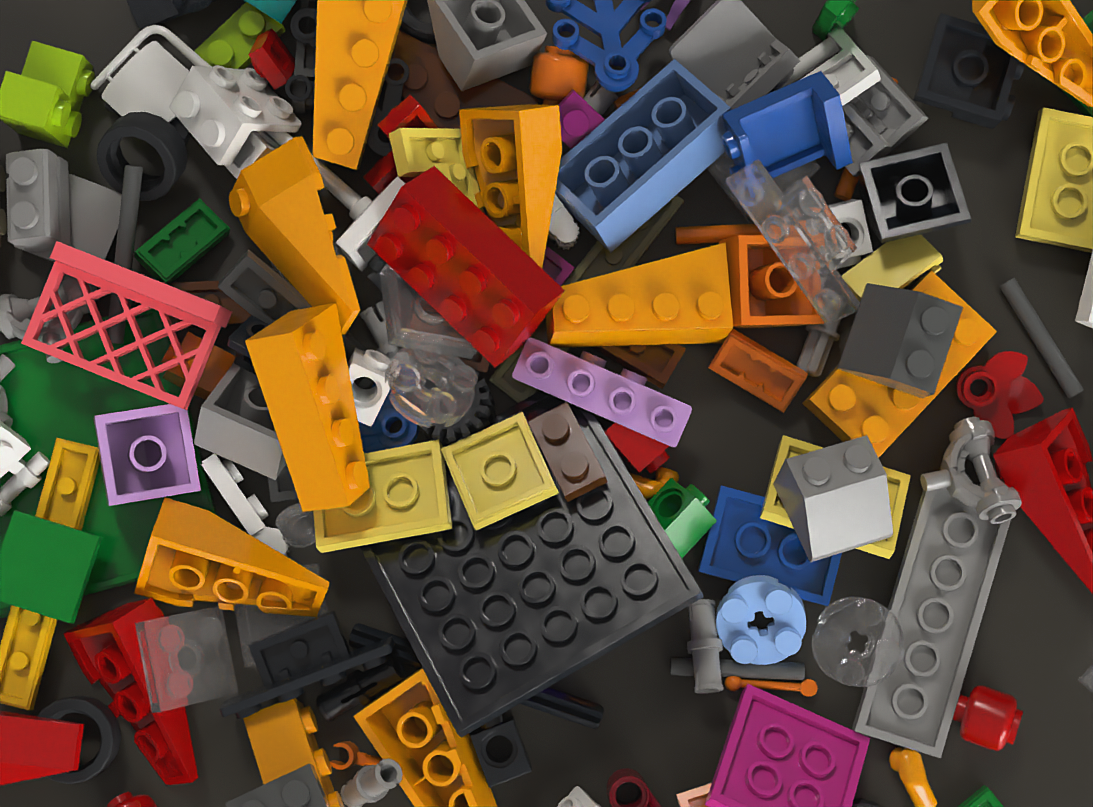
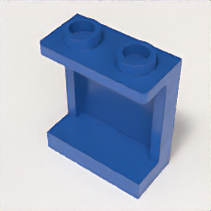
[721,71,853,204]

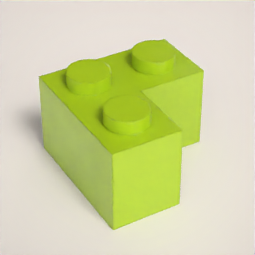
[0,41,95,148]

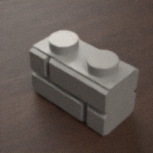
[6,149,71,252]

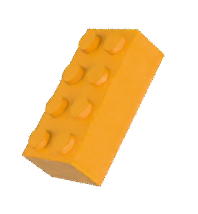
[802,270,997,458]

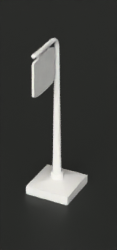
[90,25,406,272]

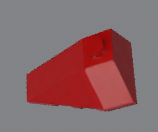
[63,597,198,785]

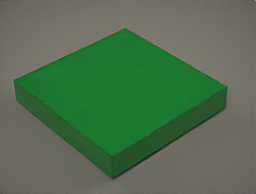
[0,510,103,624]

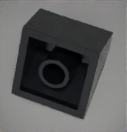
[859,143,971,243]

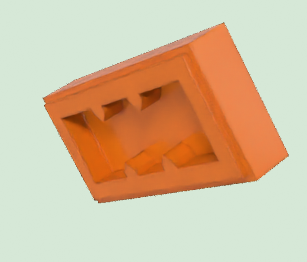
[708,329,808,413]

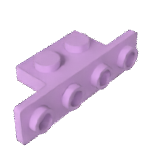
[512,337,692,447]

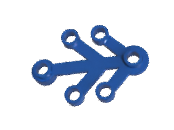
[545,0,667,92]

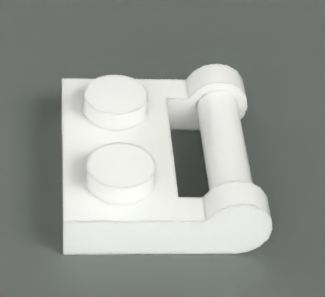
[773,26,881,106]

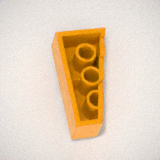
[313,0,407,170]
[546,242,733,348]
[353,667,498,807]
[243,698,344,807]

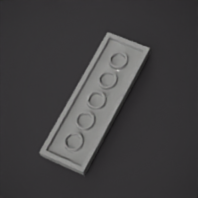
[852,488,1011,758]

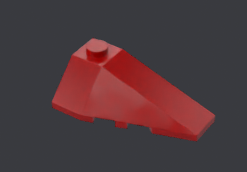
[993,407,1093,594]
[0,710,84,786]

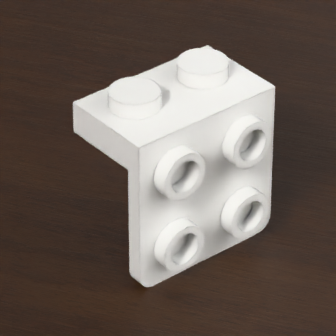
[169,65,302,166]

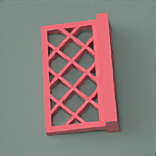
[21,241,232,410]

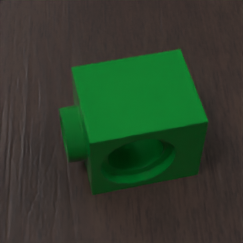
[648,478,717,558]

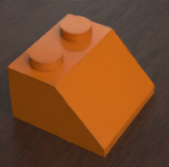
[719,235,824,328]

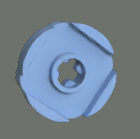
[716,575,806,665]

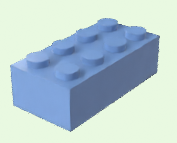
[555,59,732,253]

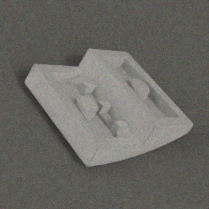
[842,55,929,177]
[14,174,122,263]

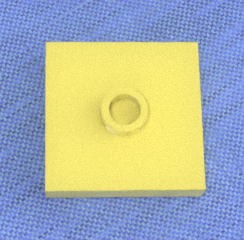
[441,412,559,531]

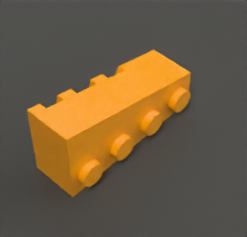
[245,302,370,512]

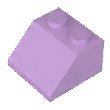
[93,404,201,506]

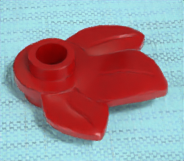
[956,351,1044,439]

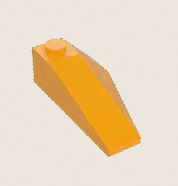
[972,0,1093,107]
[459,104,562,268]
[229,136,360,335]
[134,497,330,617]

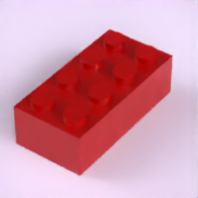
[367,166,565,368]

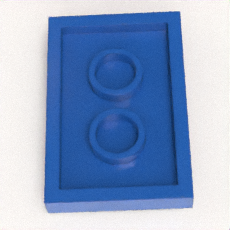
[698,486,842,606]

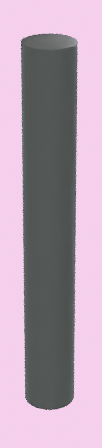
[999,277,1084,399]
[670,657,805,680]

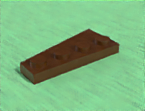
[384,30,540,129]

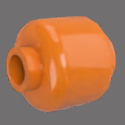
[529,45,589,105]

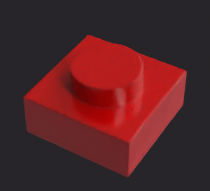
[248,28,295,90]

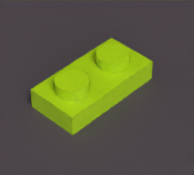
[194,2,286,69]

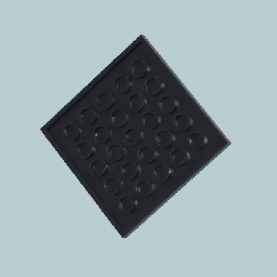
[359,390,703,737]

